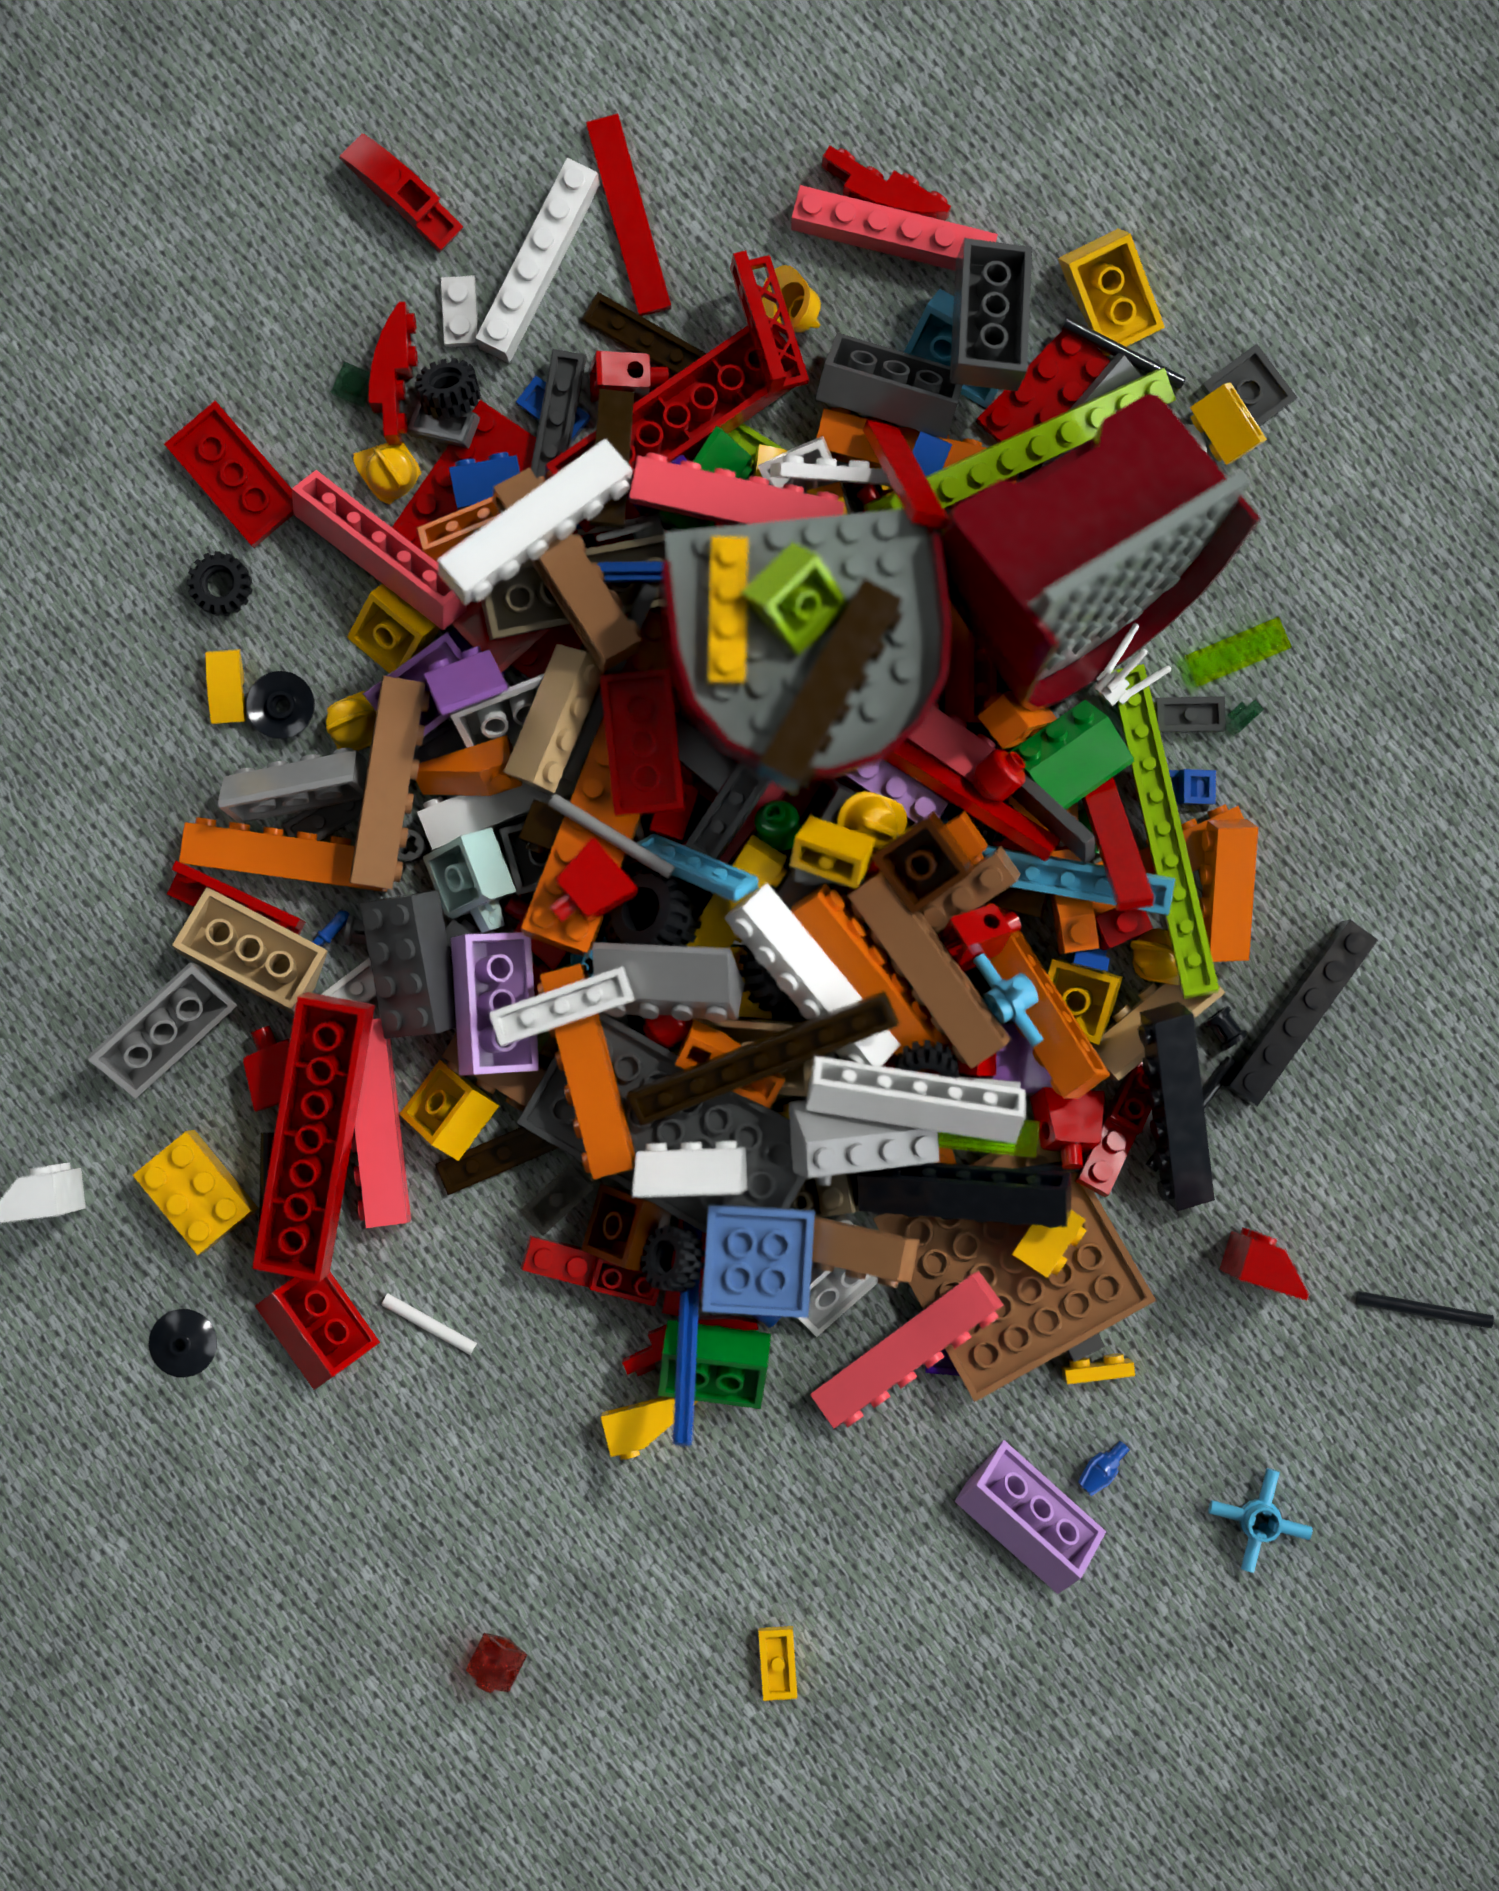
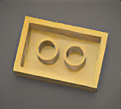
[133,1130,259,1255]

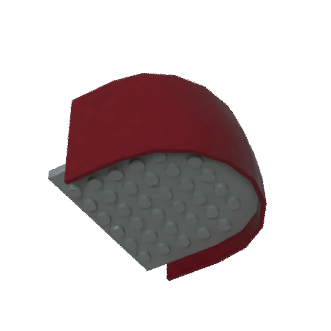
[940,394,1261,712]
[658,509,951,781]

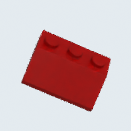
[1219,1227,1309,1301]
[255,1272,380,1390]

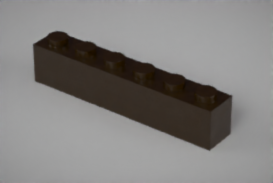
[755,578,904,795]

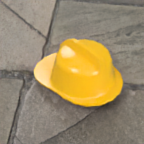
[762,265,821,333]
[354,441,422,505]
[326,691,376,751]
[837,791,907,851]
[1130,928,1180,985]

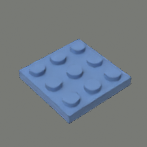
[702,1204,815,1318]

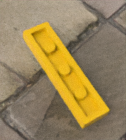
[708,536,748,685]

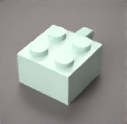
[423,828,517,933]

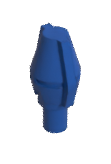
[1078,1441,1130,1496]

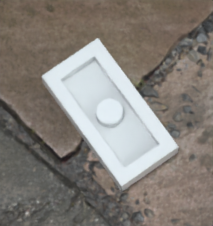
[441,276,478,347]

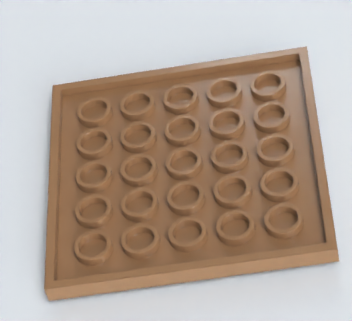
[873,1128,1156,1402]

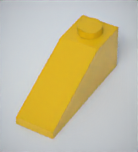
[601,1396,698,1460]

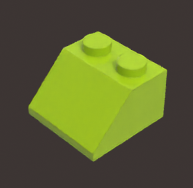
[741,542,849,655]

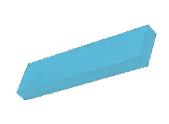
[637,833,758,902]

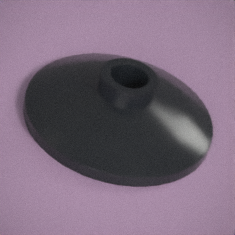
[246,671,315,739]
[149,1309,217,1377]

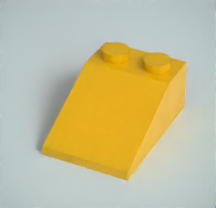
[1058,228,1165,356]

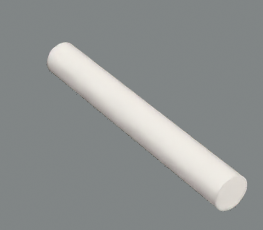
[381,1293,477,1355]

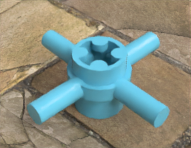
[973,953,1044,1047]
[1208,1468,1313,1573]

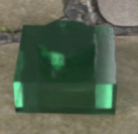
[331,361,370,408]
[1226,699,1264,736]

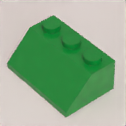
[660,426,754,532]
[1008,699,1134,810]
[658,1320,771,1409]

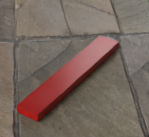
[586,113,672,317]
[863,420,948,529]
[883,740,1061,861]
[1082,777,1154,911]

